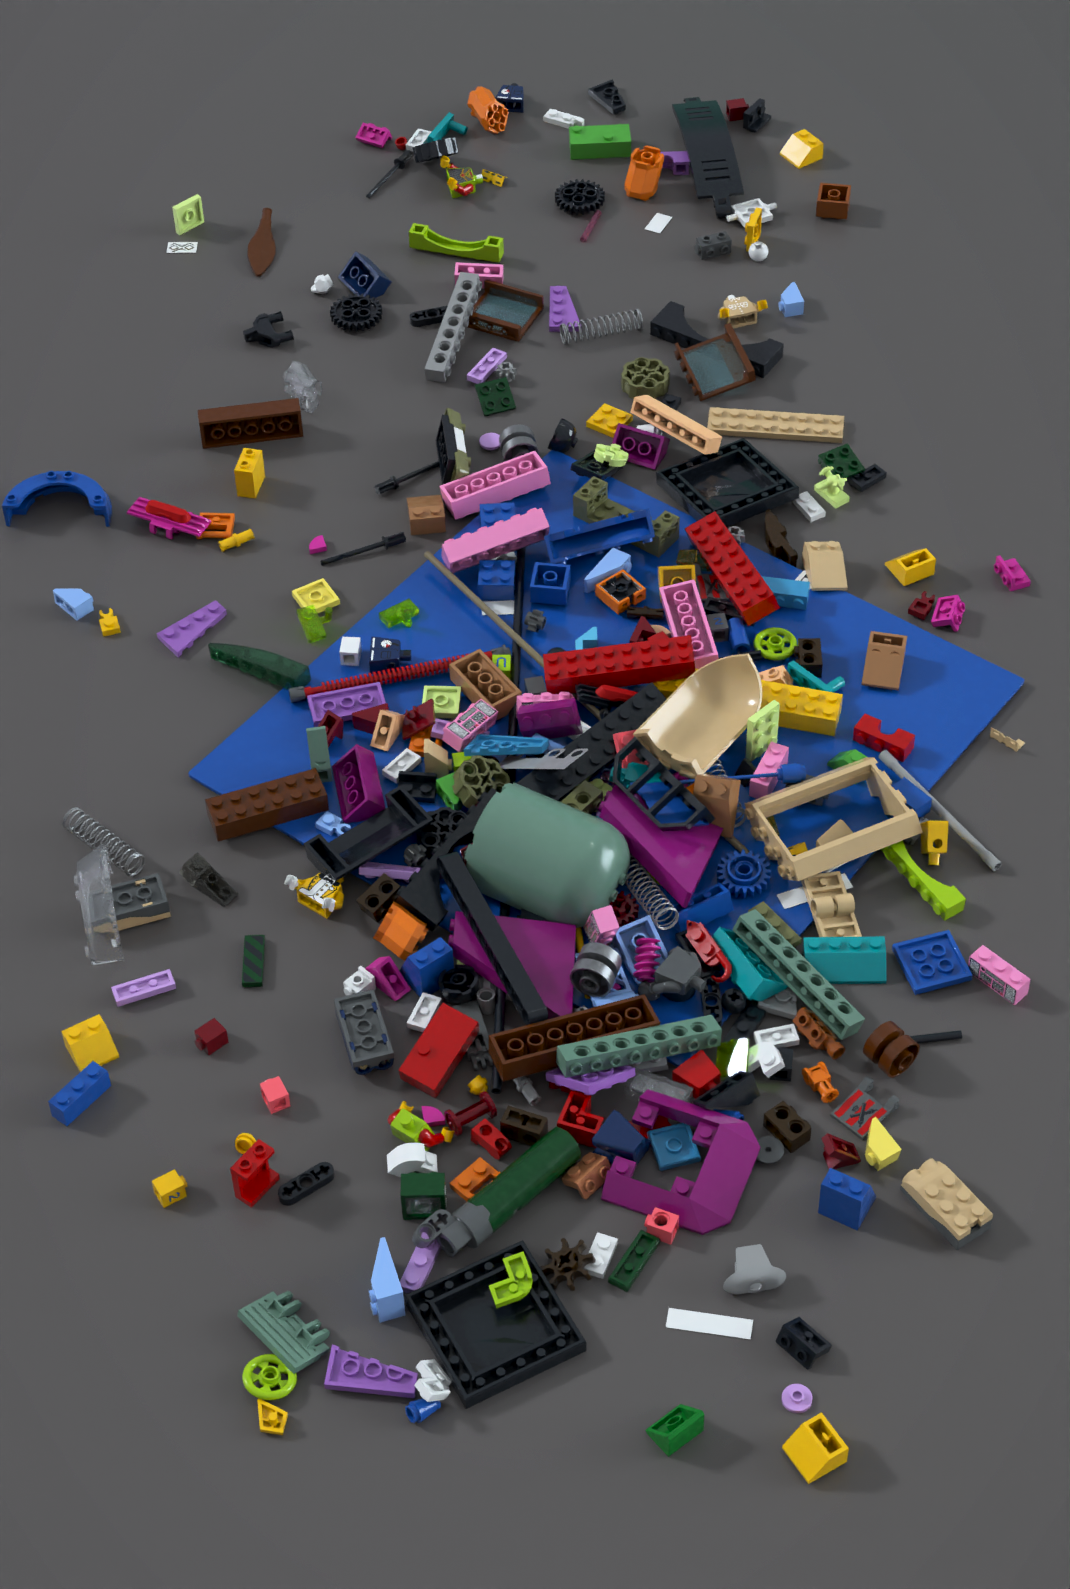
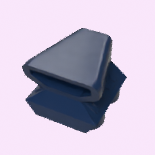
[592,1110,651,1166]

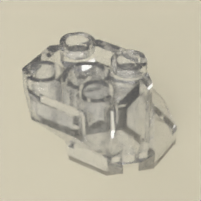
[283,361,322,413]

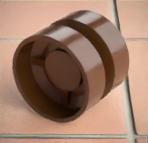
[863,1021,920,1078]

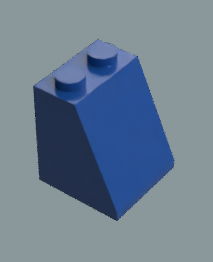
[399,937,454,997]
[818,1168,876,1231]

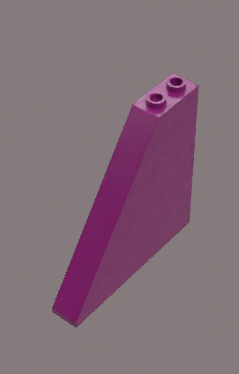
[598,785,723,908]
[448,911,576,1019]

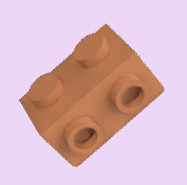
[561,1152,611,1199]

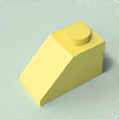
[865,1117,902,1171]

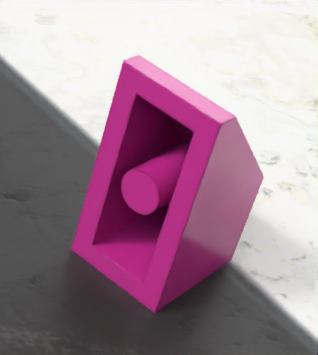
[365,956,411,1001]

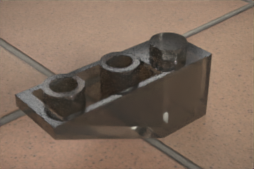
[179,852,238,907]

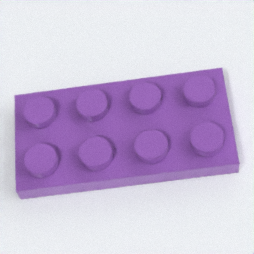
[307,682,386,727]

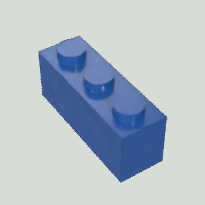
[668,883,734,932]
[48,1061,111,1126]

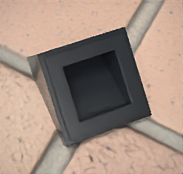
[735,758,756,787]

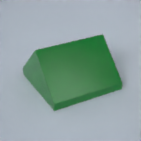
[645,1404,704,1457]

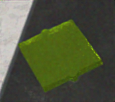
[716,1038,750,1078]

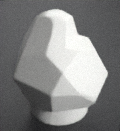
[311,274,334,294]

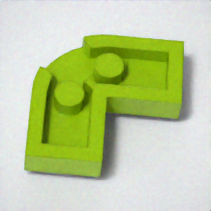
[489,1251,533,1308]

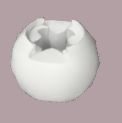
[748,242,768,262]

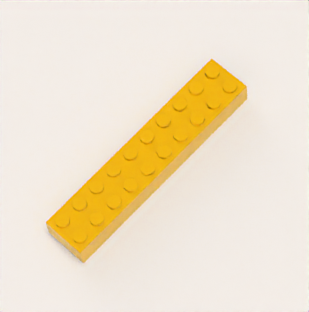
[653,668,843,736]

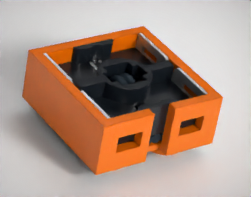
[595,569,646,615]

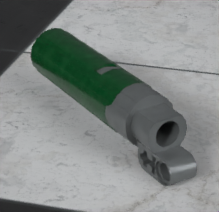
[412,1127,581,1257]

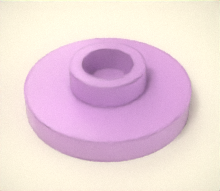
[479,433,500,450]
[782,1384,812,1413]

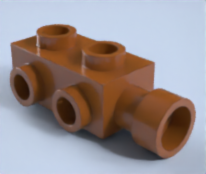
[792,1007,845,1060]

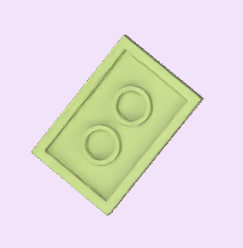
[745,700,780,762]

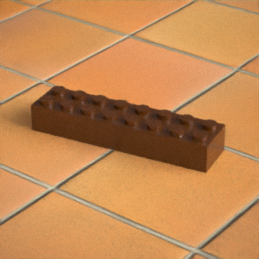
[489,994,660,1082]

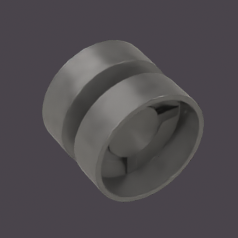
[499,424,539,462]
[570,942,622,997]

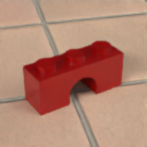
[853,714,915,762]

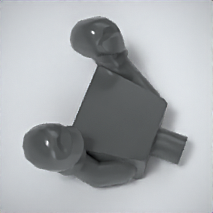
[638,946,707,1001]

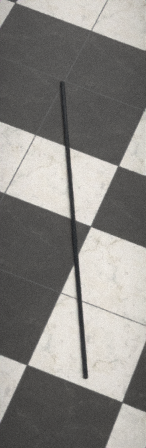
[491,547,526,1094]

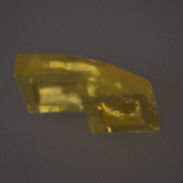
[676,549,711,572]

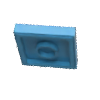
[647,1123,701,1171]

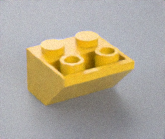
[885,548,936,586]
[782,1412,849,1484]

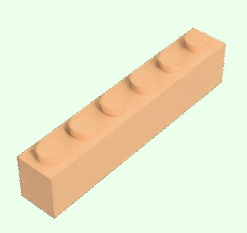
[630,395,722,455]

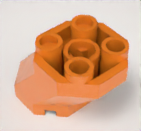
[467,86,508,134]
[624,145,664,201]
[373,901,429,961]

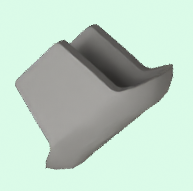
[723,1244,786,1295]

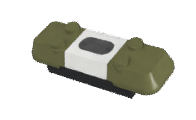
[435,408,471,485]

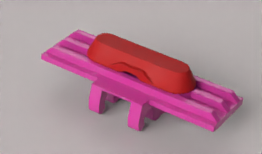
[127,497,211,540]

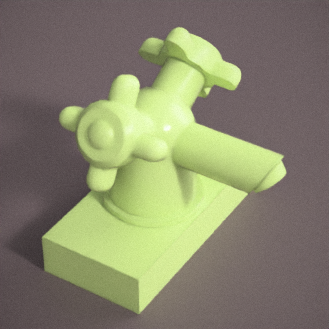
[814,466,850,508]

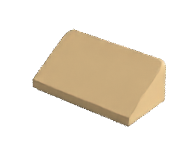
[816,819,853,847]

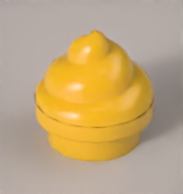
[467,1075,488,1095]
[235,1133,256,1154]

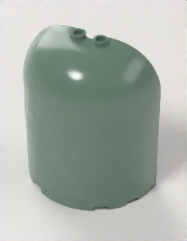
[464,782,631,928]

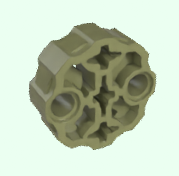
[621,357,670,399]
[452,755,511,809]

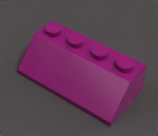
[332,744,385,823]

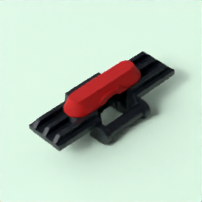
[575,684,638,720]

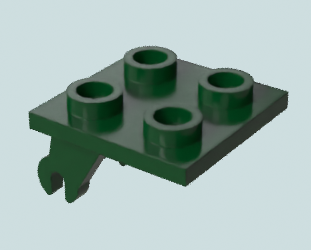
[475,377,516,416]
[818,443,865,478]

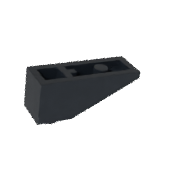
[693,1070,760,1109]

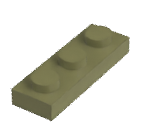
[748,901,802,948]

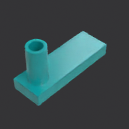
[427,112,468,143]
[787,660,845,693]

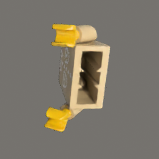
[718,295,768,328]

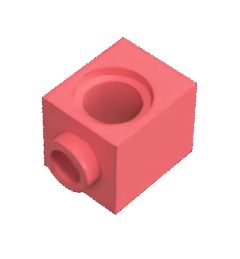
[260,1076,290,1114]
[644,1207,679,1245]

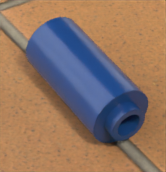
[727,618,751,655]

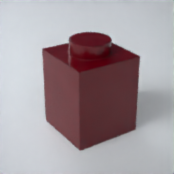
[726,98,749,121]
[194,1018,229,1055]

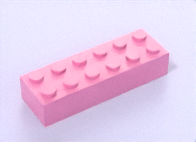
[440,451,551,520]
[441,508,550,573]
[659,580,719,669]

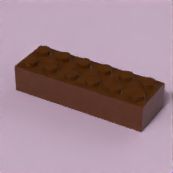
[198,398,303,449]
[205,768,329,842]

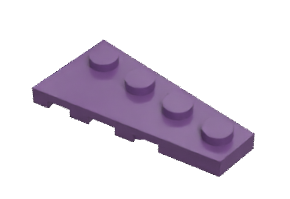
[549,286,582,332]
[157,600,227,658]
[324,1344,418,1398]

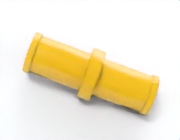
[218,529,255,552]

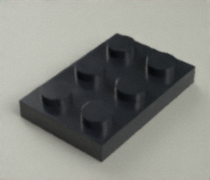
[570,450,623,480]

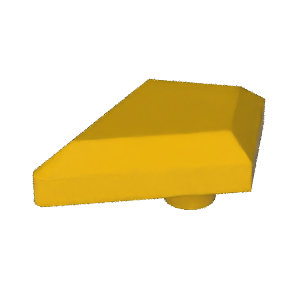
[257,1398,288,1435]

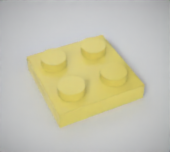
[292,578,340,617]

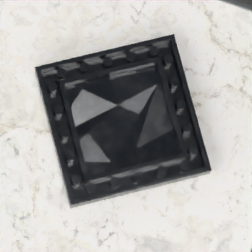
[656,438,799,527]
[404,1240,587,1409]

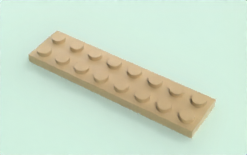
[707,407,844,443]

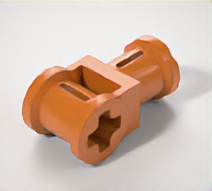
[802,1061,839,1103]

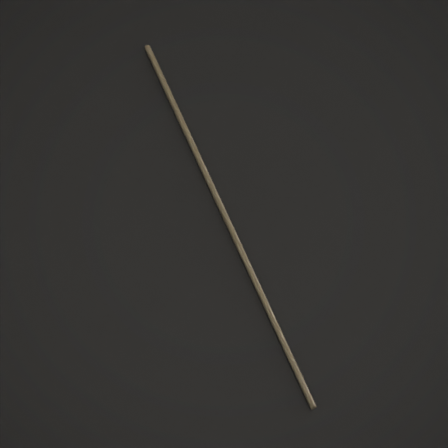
[424,551,754,856]

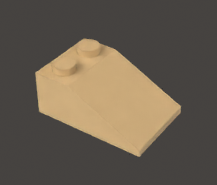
[801,541,848,591]

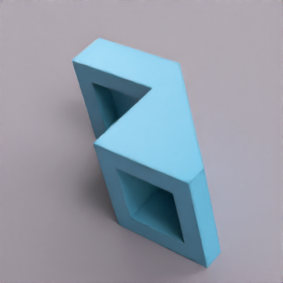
[575,627,597,650]

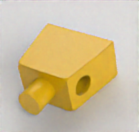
[920,820,948,866]

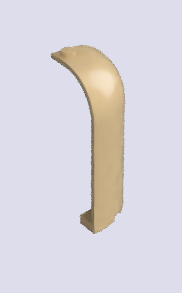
[633,653,762,779]

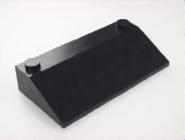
[304,785,434,881]

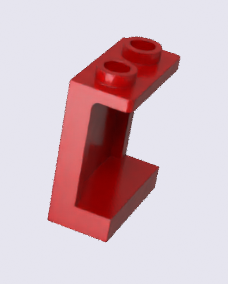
[230,1139,280,1208]

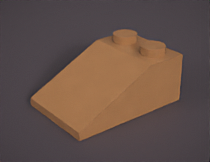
[407,495,446,535]
[693,774,741,838]

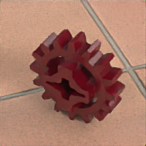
[610,891,639,927]

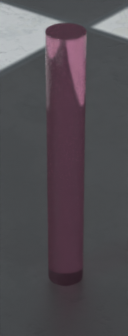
[580,210,602,242]

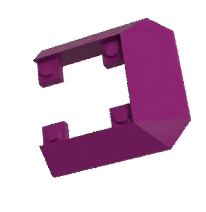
[601,1089,761,1235]

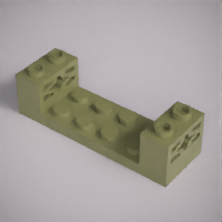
[573,476,680,558]

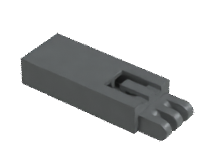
[452,1000,493,1071]

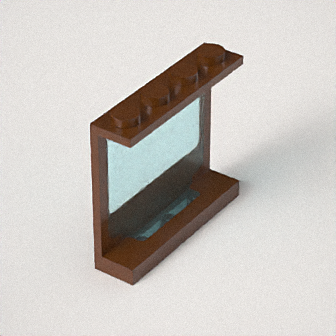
[468,280,544,342]
[674,323,756,401]

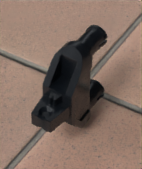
[243,311,294,348]

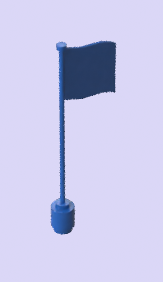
[629,763,806,826]

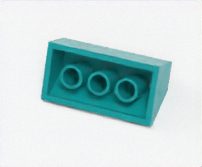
[712,927,788,1001]
[802,936,887,984]

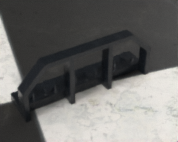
[613,737,715,831]

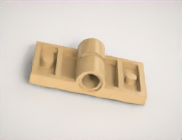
[801,871,862,937]

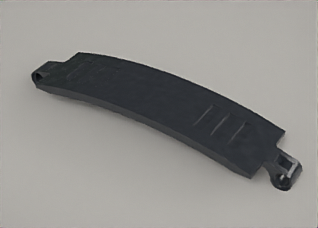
[672,97,744,218]

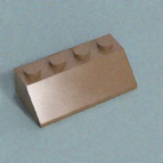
[449,649,522,721]

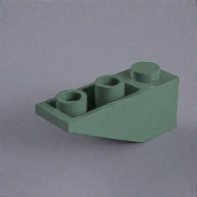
[306,726,332,783]

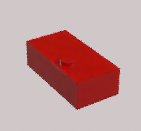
[398,1003,480,1099]

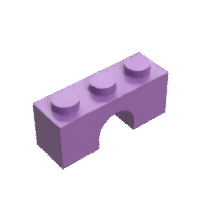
[661,151,689,175]

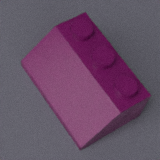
[612,423,670,470]
[517,698,583,739]

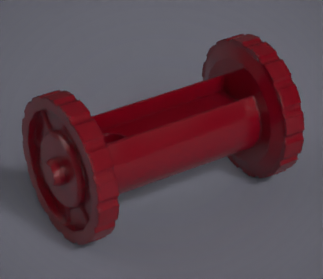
[444,1091,497,1136]

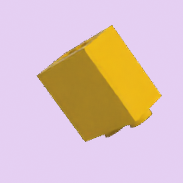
[234,448,265,499]

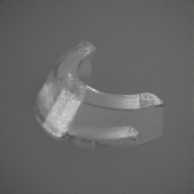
[74,843,124,965]

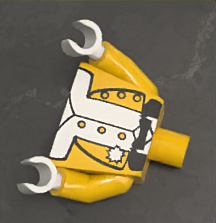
[284,873,344,919]

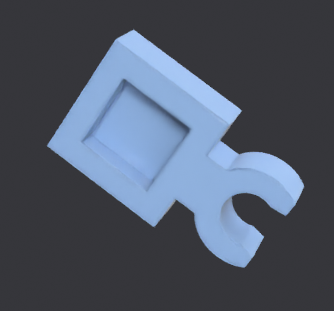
[315,811,351,837]

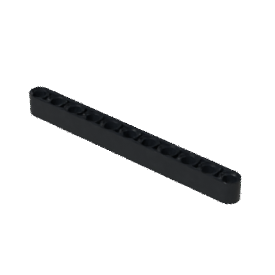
[436,852,548,1025]

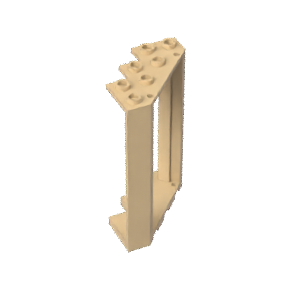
[745,757,923,881]

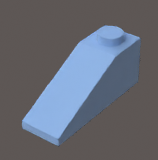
[584,548,632,593]

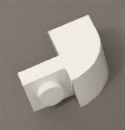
[387,1143,438,1177]

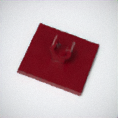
[402,699,435,741]

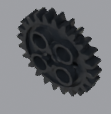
[555,179,605,215]
[330,293,383,332]

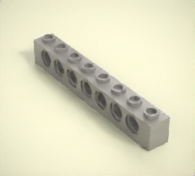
[425,272,482,383]

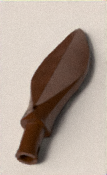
[247,208,276,277]

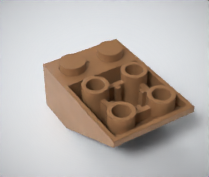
[861,631,907,690]

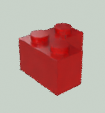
[557,1090,604,1148]

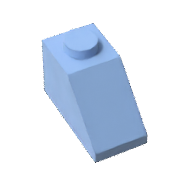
[778,282,804,317]
[53,589,94,621]

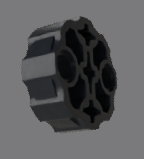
[412,137,459,163]
[416,807,473,859]

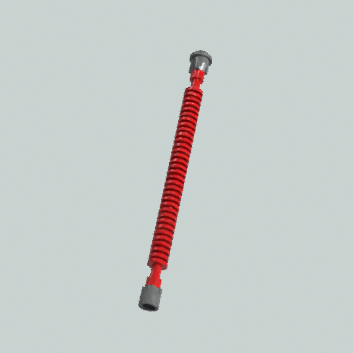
[288,644,511,703]

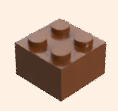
[816,183,851,219]

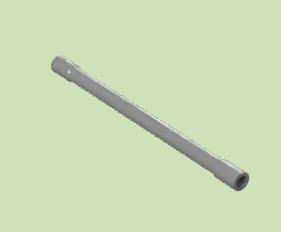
[879,750,1002,871]

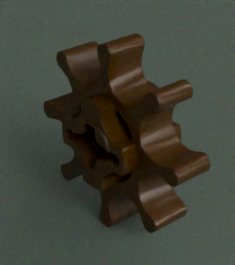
[540,1238,596,1291]

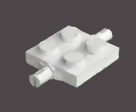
[726,198,777,228]

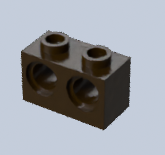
[794,638,823,678]
[356,873,401,922]
[763,1101,811,1153]
[500,1105,548,1146]

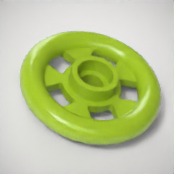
[753,627,797,661]
[242,1354,297,1400]

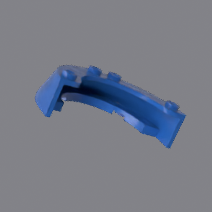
[2,471,112,527]
[544,508,655,564]

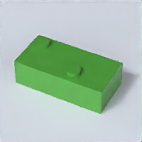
[569,124,631,160]

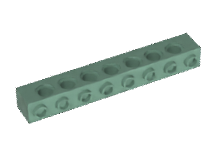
[733,909,865,1040]
[556,1015,722,1078]

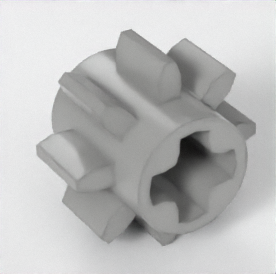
[496,362,516,382]
[728,526,745,547]

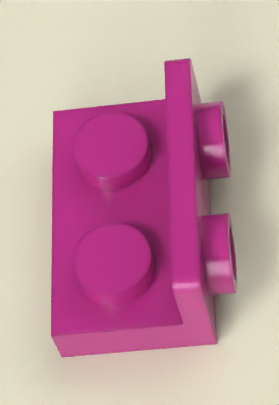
[355,123,393,148]
[994,555,1031,591]
[931,595,965,632]

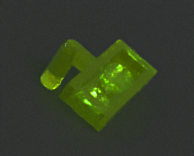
[379,599,419,628]
[296,605,333,643]

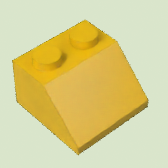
[780,129,824,169]
[658,565,696,603]
[61,1014,119,1072]

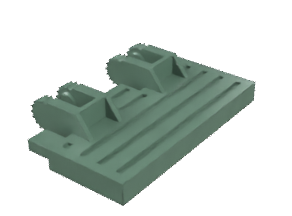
[237,1291,330,1374]

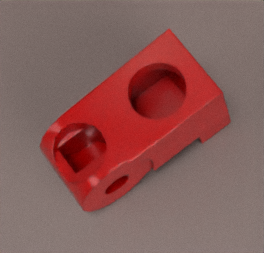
[471,1118,512,1160]

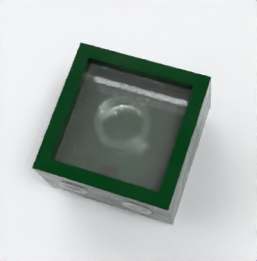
[400,1172,447,1220]

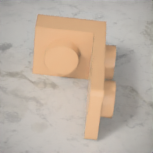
[759,665,793,685]

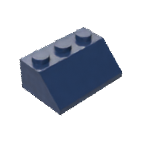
[338,251,392,298]

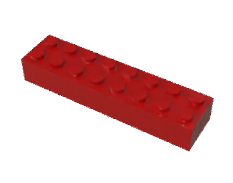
[684,511,780,626]
[543,635,696,694]

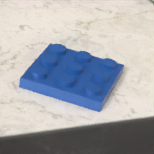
[892,930,973,995]

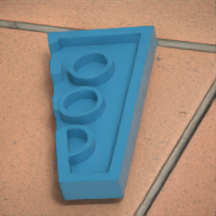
[464,734,549,756]

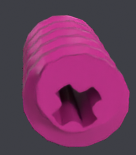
[633,938,661,983]

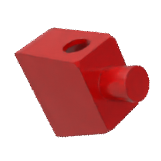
[672,1049,721,1099]

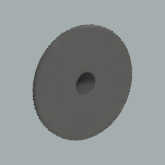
[757,1136,784,1164]

